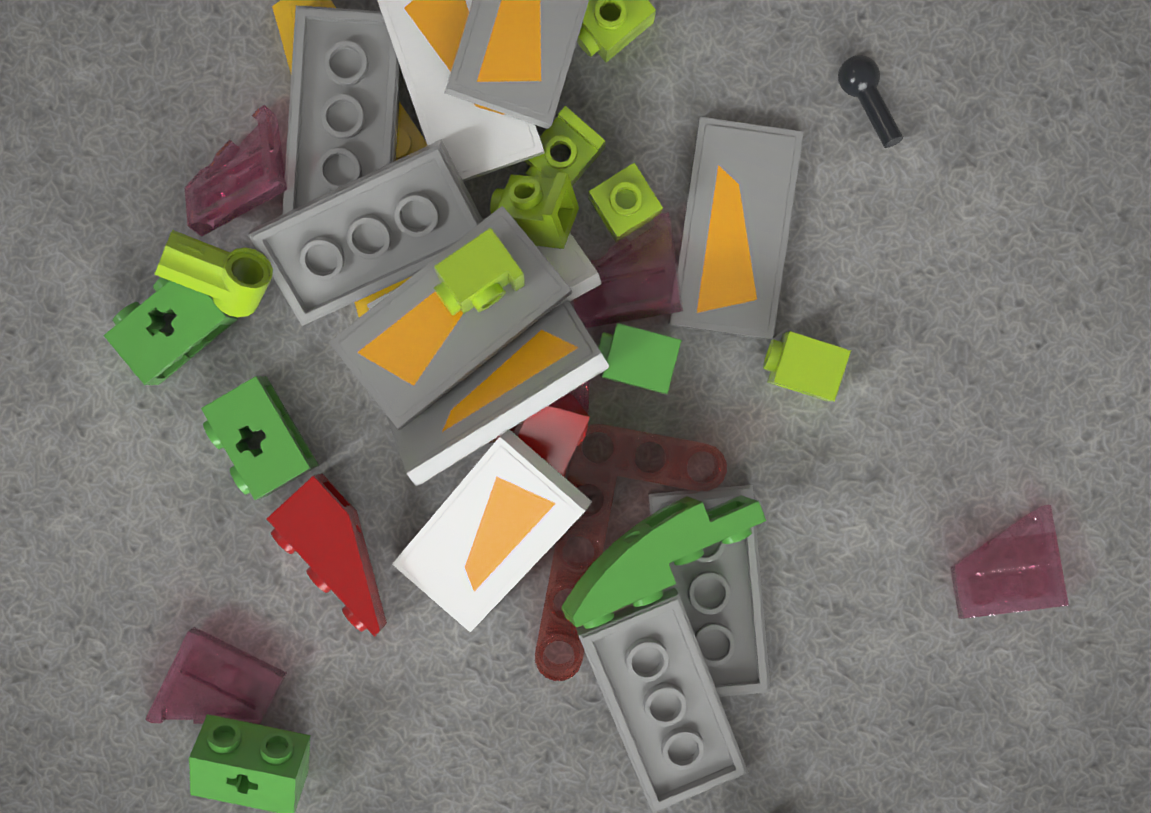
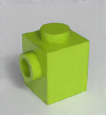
[577,0,656,62]

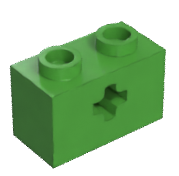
[103,277,238,385]
[598,323,682,394]
[201,376,319,500]
[189,714,311,813]

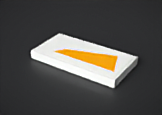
[377,0,545,182]
[392,430,592,632]

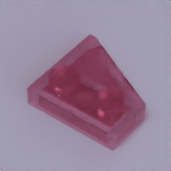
[184,105,287,237]
[573,212,683,328]
[950,505,1069,619]
[145,627,287,724]

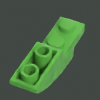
[561,495,766,628]

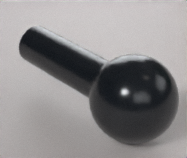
[838,55,903,148]

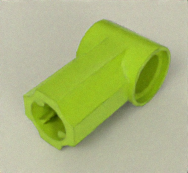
[155,230,273,317]

